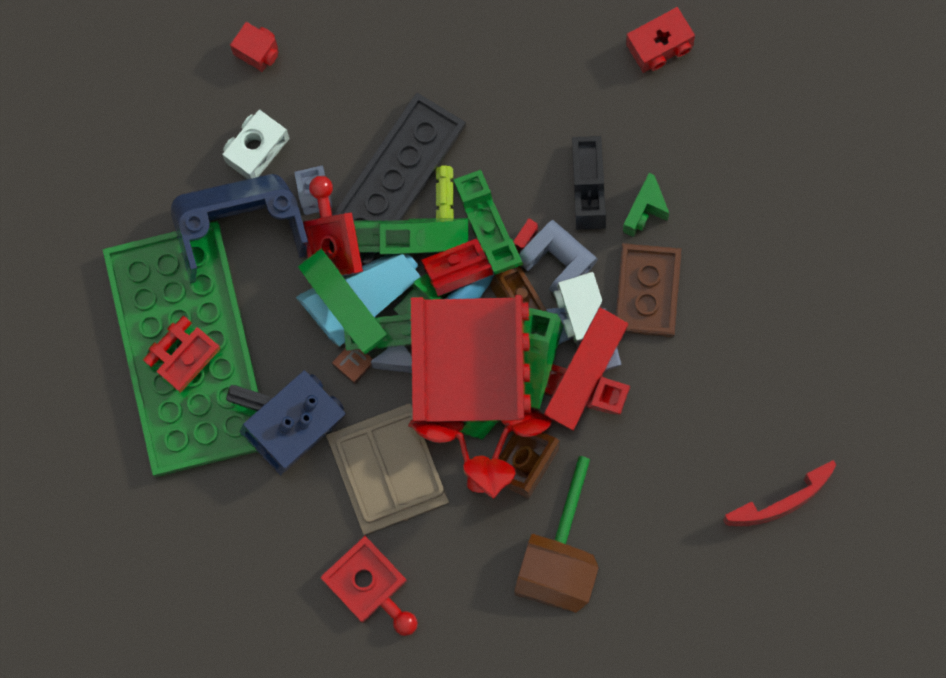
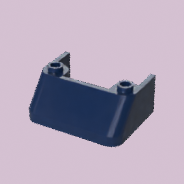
[171,174,308,284]

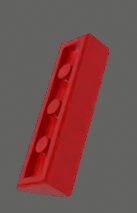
[544,308,629,431]

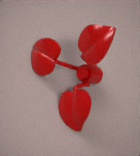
[408,409,552,499]

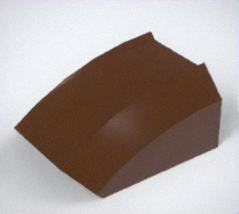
[514,534,599,613]

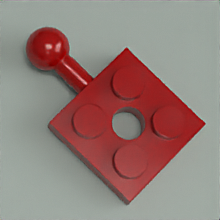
[303,176,363,275]
[320,536,418,636]

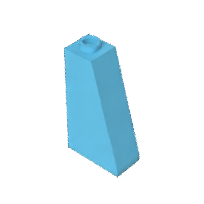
[296,253,421,347]

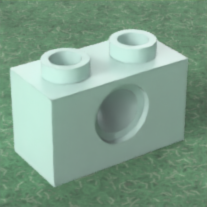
[222,110,290,179]

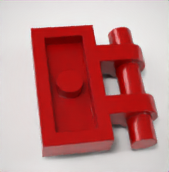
[143,316,221,393]

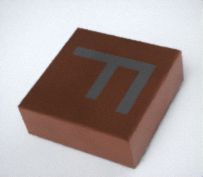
[332,348,373,384]

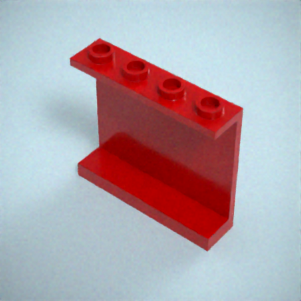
[411,295,531,422]

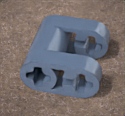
[519,220,598,294]

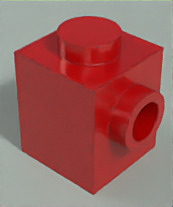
[230,22,279,72]

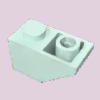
[554,272,602,343]

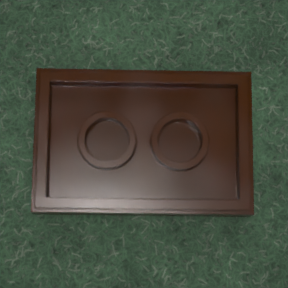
[616,243,682,337]

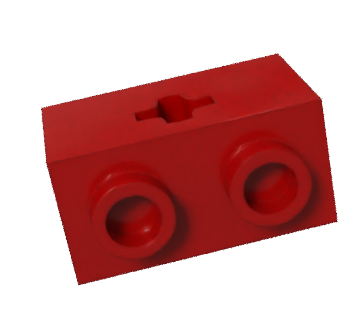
[626,7,695,73]

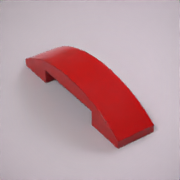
[544,364,630,415]
[723,460,836,526]

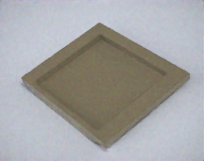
[326,403,449,536]

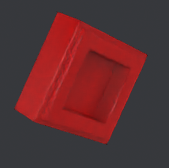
[513,218,538,254]

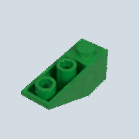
[524,308,564,410]

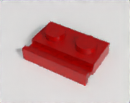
[422,238,494,296]

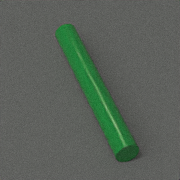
[555,456,590,544]

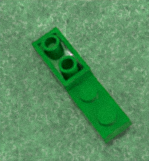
[354,218,468,254]

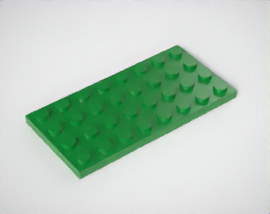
[103,221,259,477]

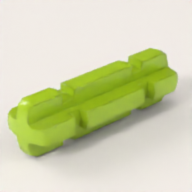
[436,166,454,218]

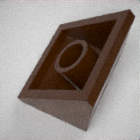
[498,432,560,500]

